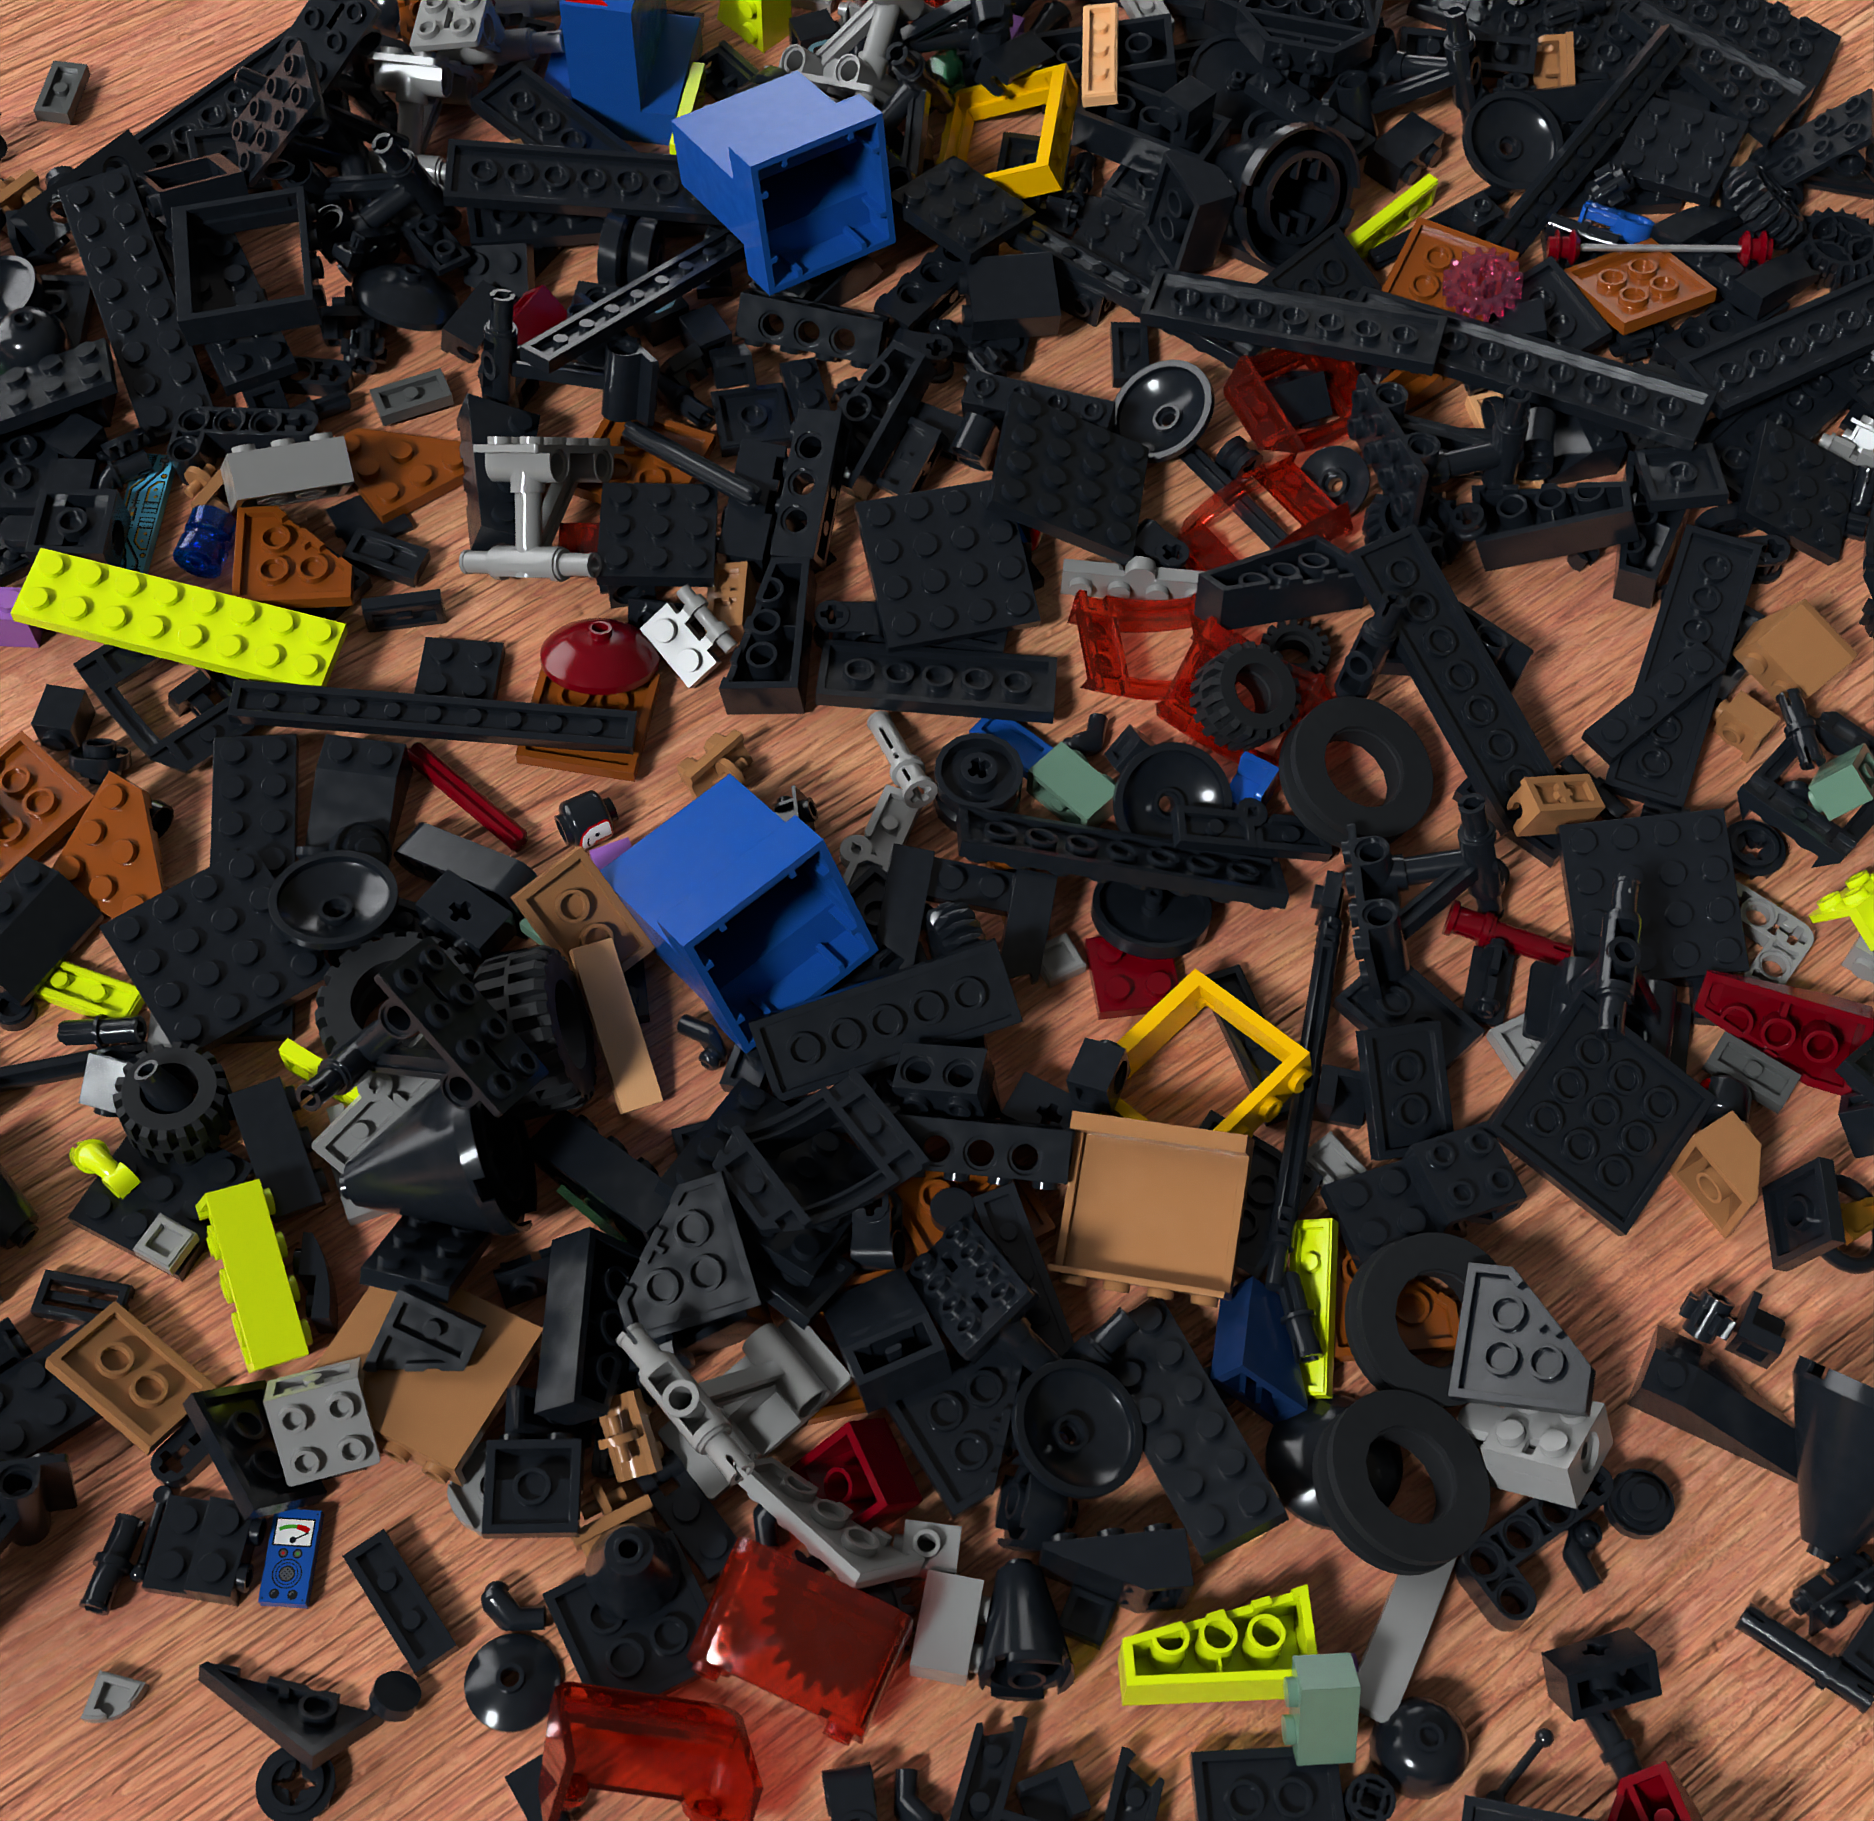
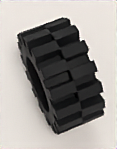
[1260,619,1331,693]

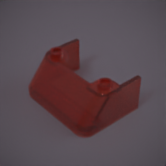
[538,1682,763,1821]

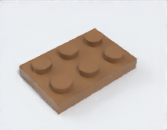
[510,846,655,989]
[45,1301,217,1455]

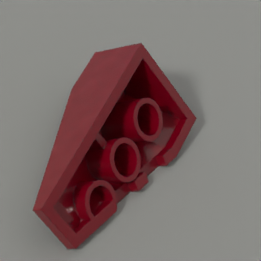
[1694,969,1874,1096]

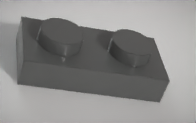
[33,61,91,124]
[370,368,454,426]
[1702,1031,1802,1114]

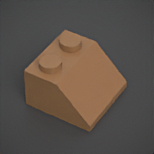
[1731,599,1858,704]
[1668,1110,1762,1239]

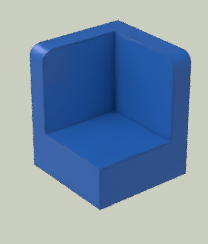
[1230,751,1279,810]

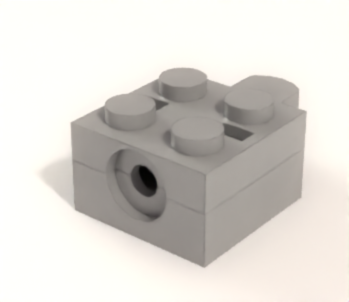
[1458,1400,1614,1509]

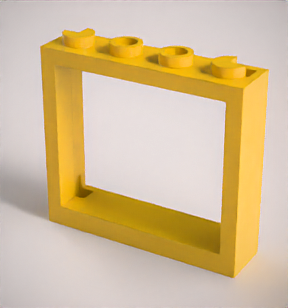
[936,63,1079,200]
[1101,968,1313,1138]

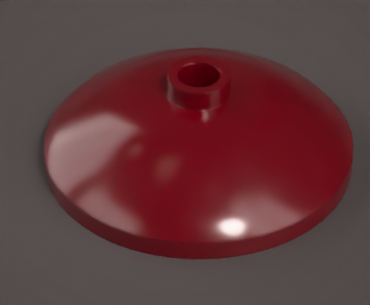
[540,618,659,695]

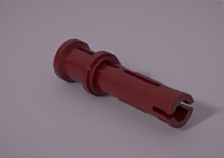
[1442,900,1572,966]

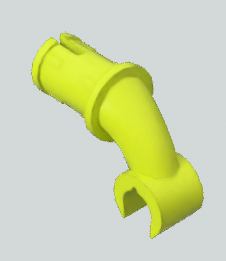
[69,1139,141,1199]

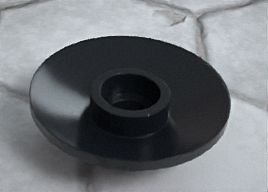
[1296,446,1370,520]
[464,1634,561,1733]

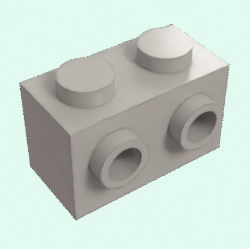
[909,1569,991,1687]

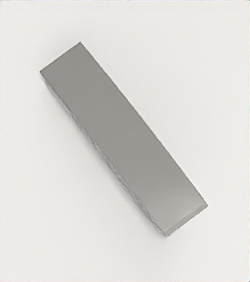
[1357,1557,1457,1723]

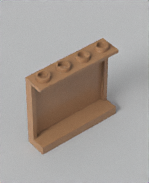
[1047,1111,1255,1308]
[314,1286,543,1487]

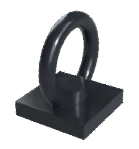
[1762,1157,1874,1274]

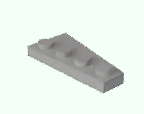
[736,1457,925,1590]

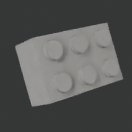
[220,432,354,514]

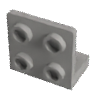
[263,1357,381,1487]

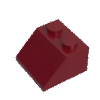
[790,1418,923,1532]

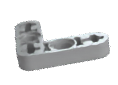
[1735,880,1814,985]

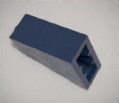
[1210,1277,1308,1425]

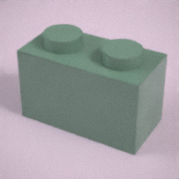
[1026,741,1116,828]
[1808,743,1874,821]
[1281,1653,1361,1766]

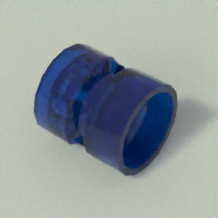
[173,505,237,579]

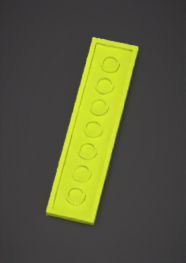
[10,548,348,687]

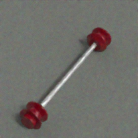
[1546,229,1773,267]

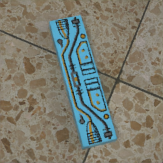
[120,454,176,574]

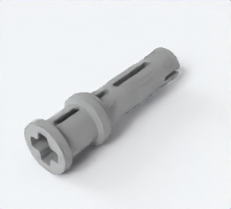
[867,710,938,808]

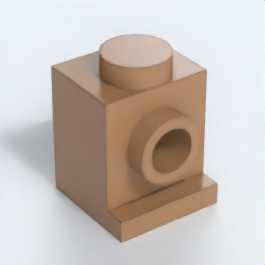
[1711,690,1781,763]

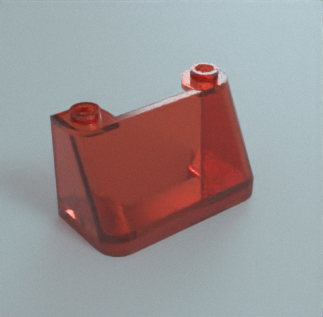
[687,1537,913,1746]

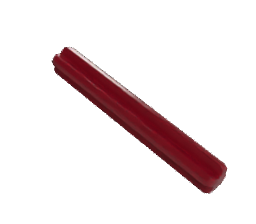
[407,742,528,850]

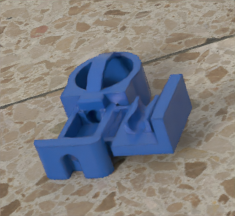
[1578,200,1655,244]

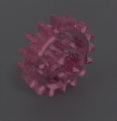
[1442,247,1523,322]

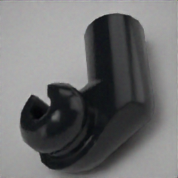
[677,1014,728,1071]
[1562,1520,1604,1594]
[894,1768,944,1821]

